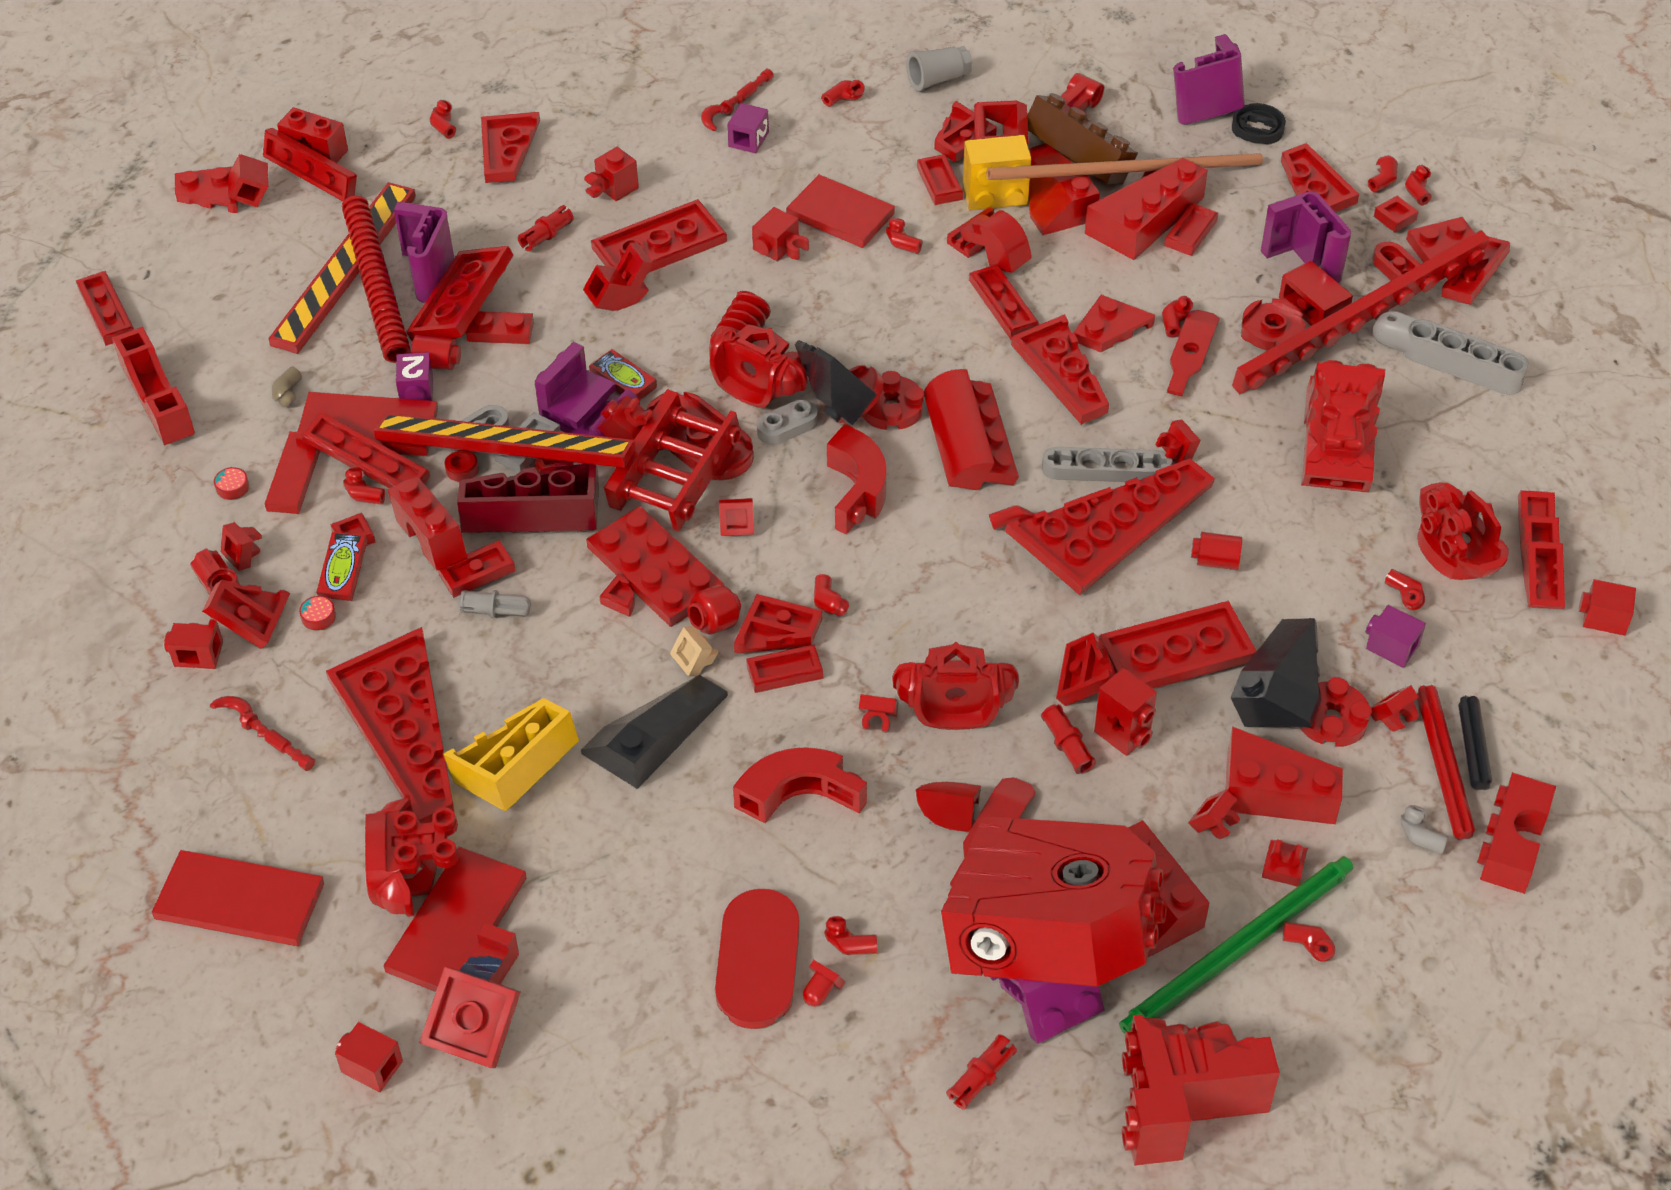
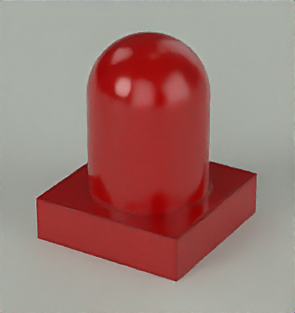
[803,959,845,1007]

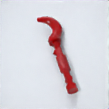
[701,68,774,131]
[210,696,315,771]

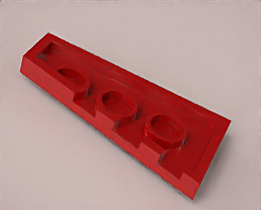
[1011,314,1109,425]

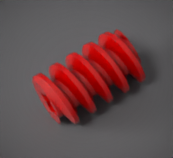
[710,291,771,344]

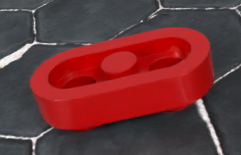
[1372,242,1420,281]

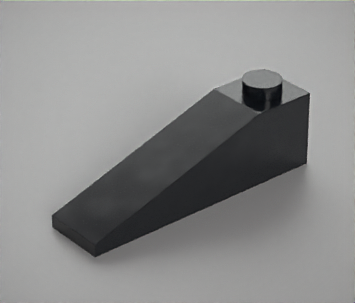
[795,340,877,426]
[1231,618,1321,727]

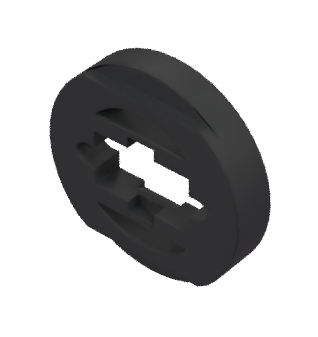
[1232,103,1286,145]

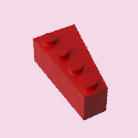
[1085,158,1208,260]

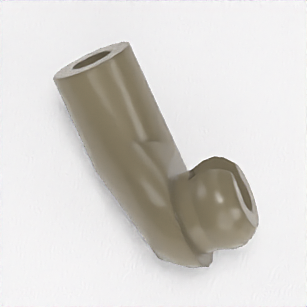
[272,366,302,407]

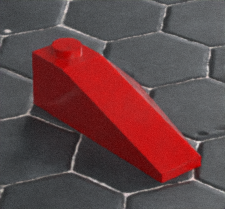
[1028,143,1100,236]

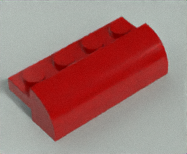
[924,369,1019,490]

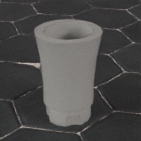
[906,46,972,91]

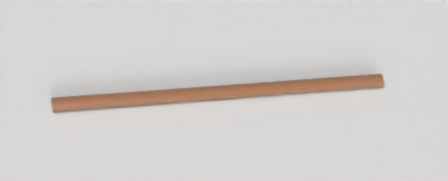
[986,153,1263,180]

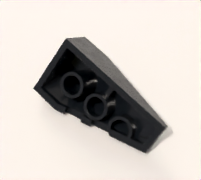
[581,675,728,789]

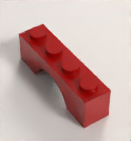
[112,327,195,446]

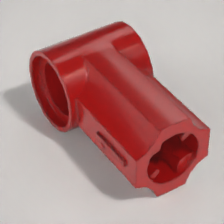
[1061,73,1105,111]
[190,548,240,595]

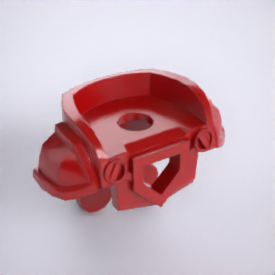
[709,324,808,408]
[1417,482,1509,580]
[892,642,1019,730]
[365,794,459,917]

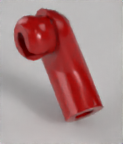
[821,80,865,107]
[430,100,456,139]
[1368,155,1398,192]
[1405,165,1432,206]
[886,218,923,254]
[1162,296,1193,338]
[343,468,386,505]
[989,505,1035,530]
[1385,569,1425,610]
[814,574,849,616]
[824,916,877,955]
[1282,922,1336,962]

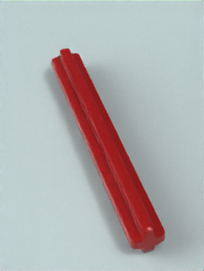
[1417,685,1475,840]

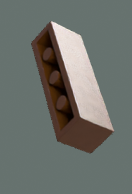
[1027,93,1138,184]

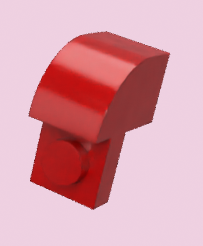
[960,210,1032,273]
[583,243,653,311]

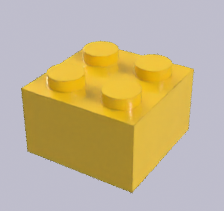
[963,135,1031,211]

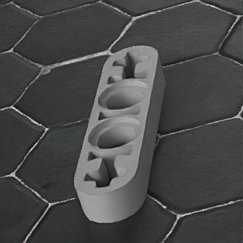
[1042,447,1172,482]

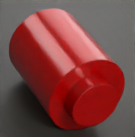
[411,335,461,370]
[1191,532,1242,570]

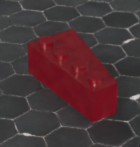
[457,461,599,533]

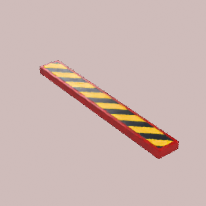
[268,182,416,354]
[374,413,635,468]

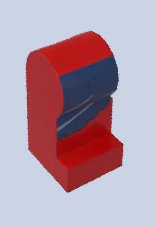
[460,922,519,984]

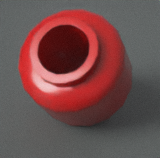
[687,585,741,635]

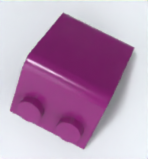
[1173,34,1245,124]
[1261,191,1351,283]
[394,202,454,303]
[534,342,640,437]
[990,977,1105,1044]

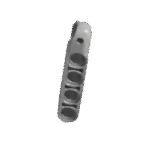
[1372,311,1529,395]

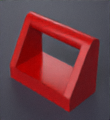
[974,100,1029,145]

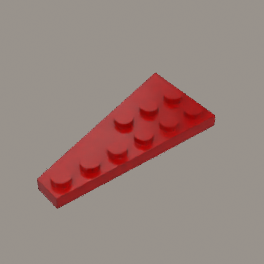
[1005,458,1215,595]
[326,627,455,823]

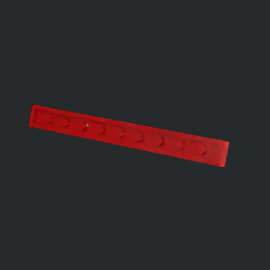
[1232,230,1490,395]

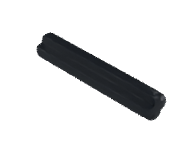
[1458,695,1492,790]

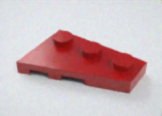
[481,112,540,183]
[1281,143,1359,212]

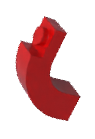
[827,424,886,535]
[733,747,867,823]

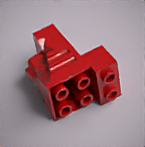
[1301,360,1386,493]
[1121,1015,1280,1166]

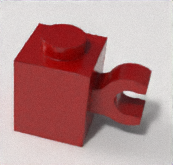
[584,146,639,201]
[752,207,809,262]
[597,395,653,440]

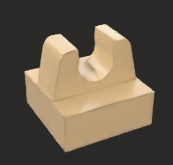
[670,626,718,677]

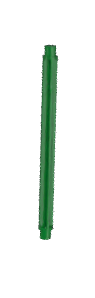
[1119,856,1354,1034]

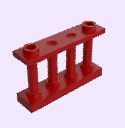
[603,389,742,532]

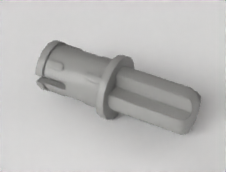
[460,590,531,618]

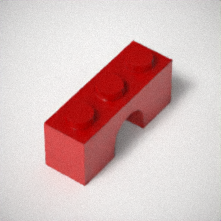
[387,477,468,571]
[1477,772,1556,894]

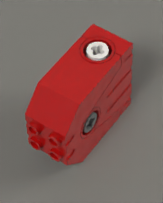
[941,816,1167,987]

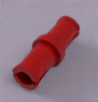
[518,205,574,251]
[1041,704,1096,774]
[946,1034,1017,1110]

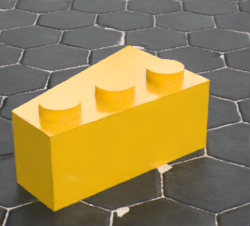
[443,698,579,812]

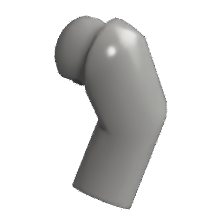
[1401,805,1448,854]

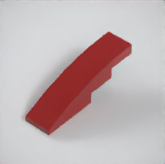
[1518,490,1565,609]

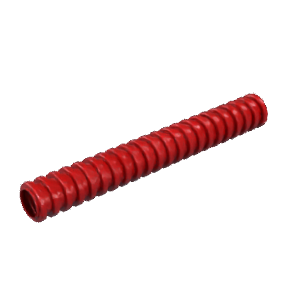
[341,195,411,363]

